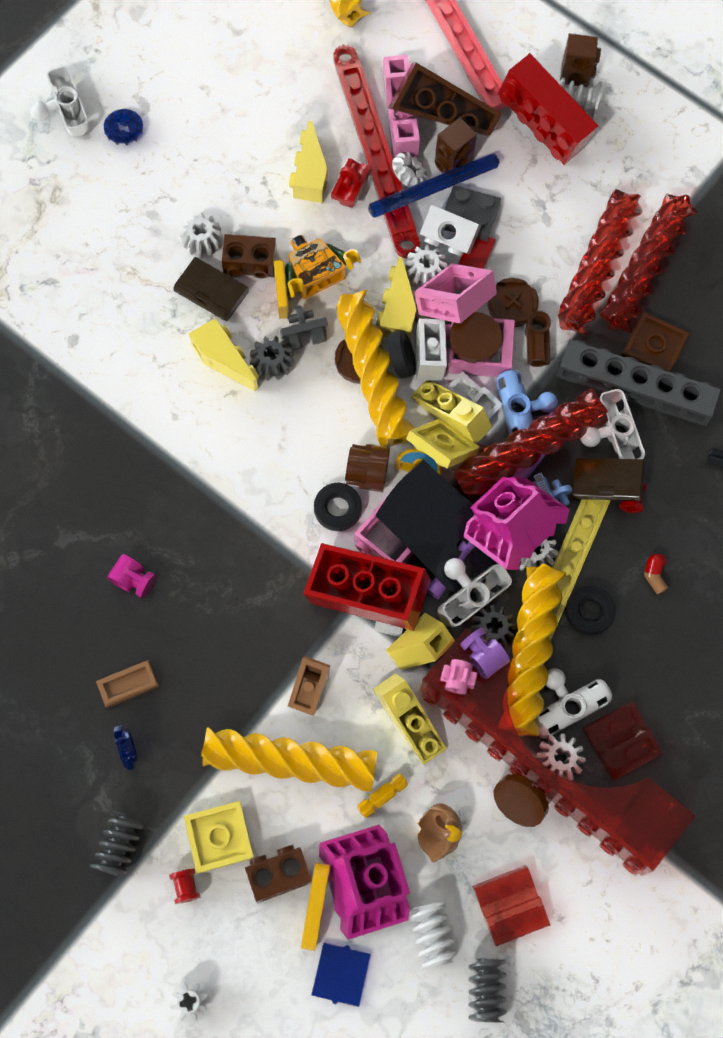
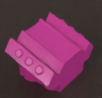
[463,476,570,570]
[319,825,410,940]

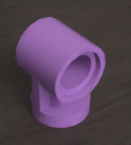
[460,627,510,679]

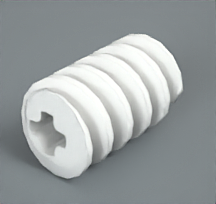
[559,78,602,120]
[410,902,457,969]

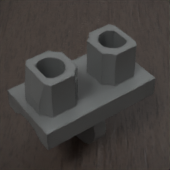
[279,305,328,350]

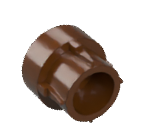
[345,444,390,493]

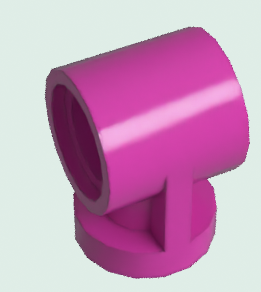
[107,554,157,598]

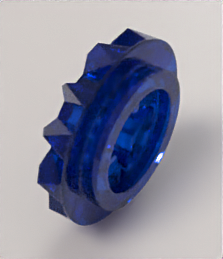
[104,109,144,146]
[114,724,138,770]

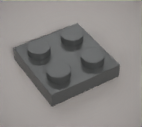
[444,185,501,242]

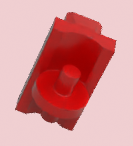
[331,158,372,208]

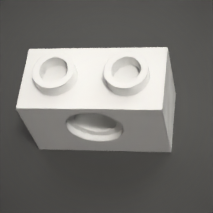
[420,205,481,257]
[415,319,447,381]

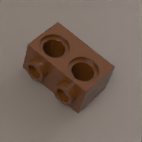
[559,33,601,88]
[435,118,477,178]
[221,234,277,279]
[245,845,312,903]

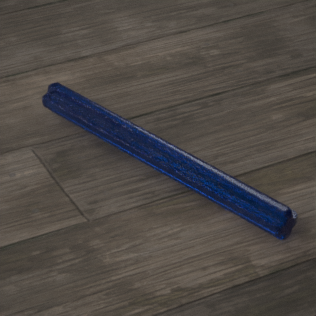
[368,154,500,218]

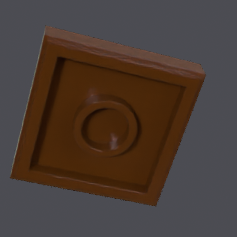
[621,311,690,373]

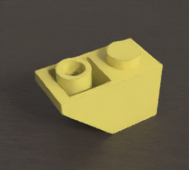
[386,613,456,670]

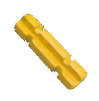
[357,773,408,818]

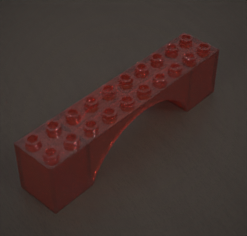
[420,628,696,876]

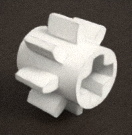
[171,983,208,1021]

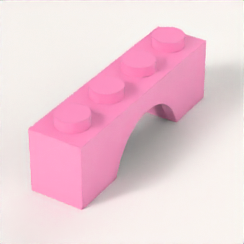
[383,55,420,157]

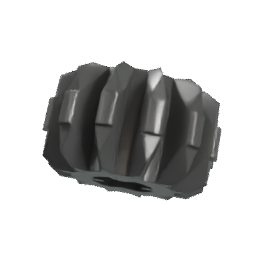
[250,336,294,381]
[469,605,517,650]

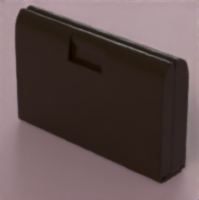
[173,257,249,322]
[572,458,645,501]

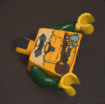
[285,235,362,300]

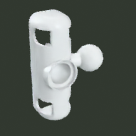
[30,66,89,137]
[580,389,645,459]
[437,558,512,627]
[535,668,612,739]

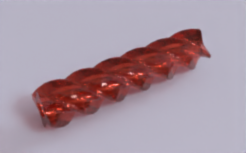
[557,189,643,336]
[599,194,698,333]
[451,388,609,500]

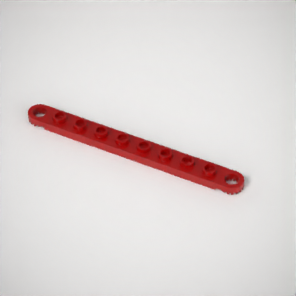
[333,44,420,259]

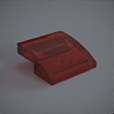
[582,701,663,780]
[472,865,550,947]

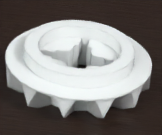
[392,152,428,189]

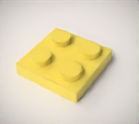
[406,419,480,469]
[184,801,254,874]

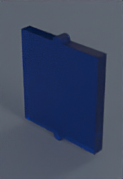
[311,943,371,1007]

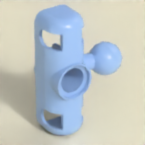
[496,370,558,449]

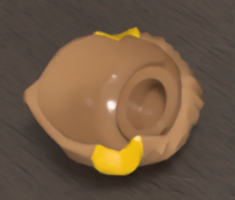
[417,803,462,862]

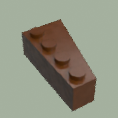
[387,62,502,136]

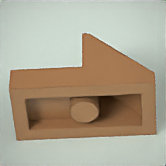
[288,656,330,716]

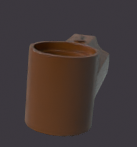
[524,311,551,367]

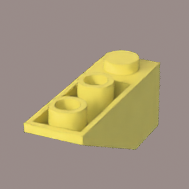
[289,121,328,203]
[376,257,417,340]
[189,318,259,391]
[410,380,492,444]
[372,674,447,765]

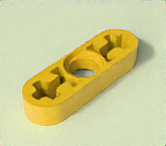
[301,863,330,951]

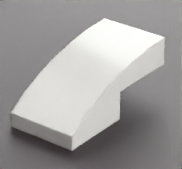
[447,371,503,419]

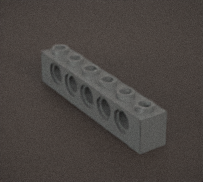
[556,339,721,427]

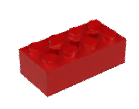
[498,53,598,165]
[303,543,431,631]

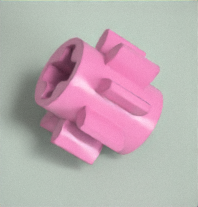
[440,659,478,694]

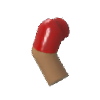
[644,554,669,595]

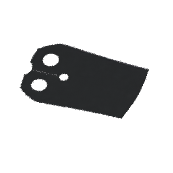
[375,459,498,594]

